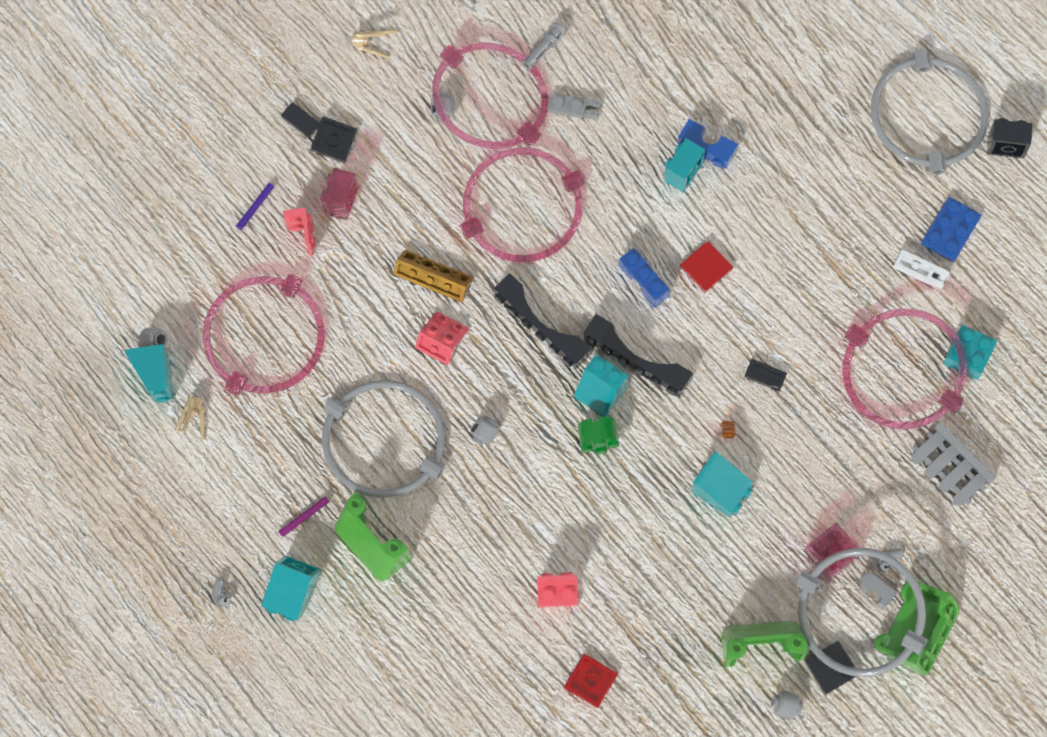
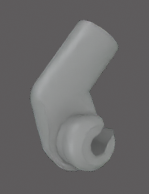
[878,548,902,572]
[211,579,230,608]

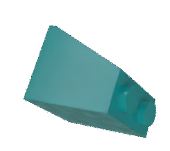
[125,344,174,403]
[574,354,628,417]
[691,451,753,518]
[261,555,322,621]

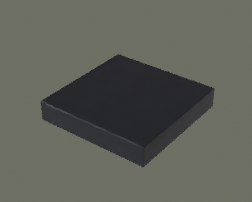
[310,116,357,164]
[804,641,857,696]

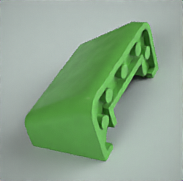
[335,491,412,581]
[874,581,959,676]
[721,621,808,668]

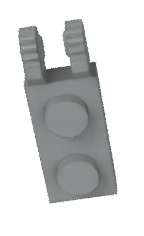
[547,93,601,119]

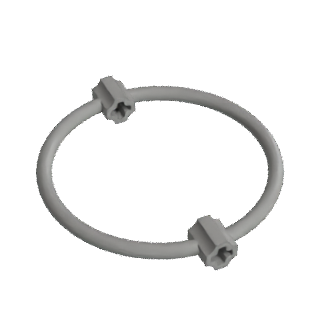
[871,49,989,175]
[322,380,445,498]
[796,548,928,677]

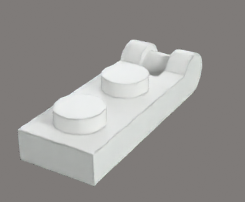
[893,249,950,291]

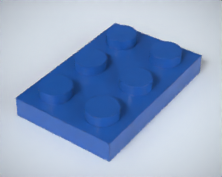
[921,197,982,263]

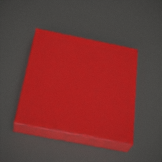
[680,241,733,293]
[564,654,618,709]

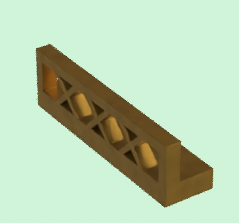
[393,250,474,302]

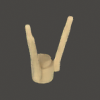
[352,30,397,59]
[175,396,205,440]

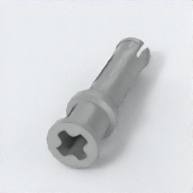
[522,23,566,70]

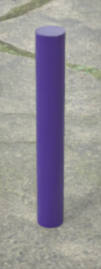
[235,183,274,231]

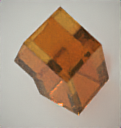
[721,421,735,438]

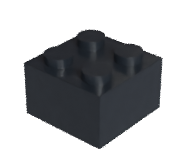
[987,118,1033,159]

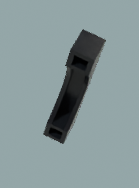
[494,273,592,370]
[584,314,693,397]

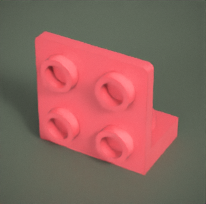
[283,208,316,255]
[415,312,469,365]
[537,572,578,608]

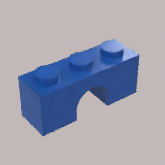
[677,119,738,169]
[619,248,670,308]

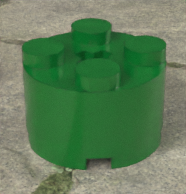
[578,417,620,454]

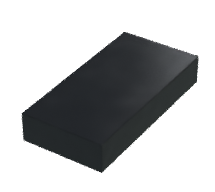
[281,102,320,139]
[744,359,787,392]

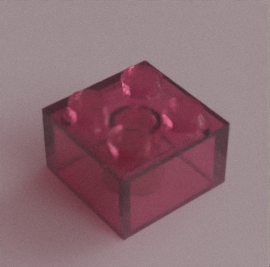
[320,168,359,221]
[804,523,860,581]

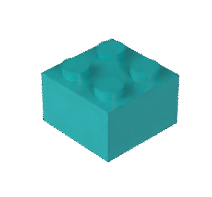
[664,138,705,193]
[943,325,997,380]

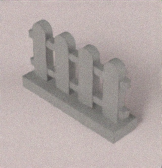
[911,422,996,506]

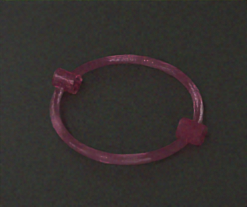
[432,42,548,149]
[460,147,585,262]
[203,274,325,396]
[842,308,967,429]

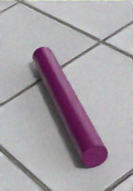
[278,496,329,537]

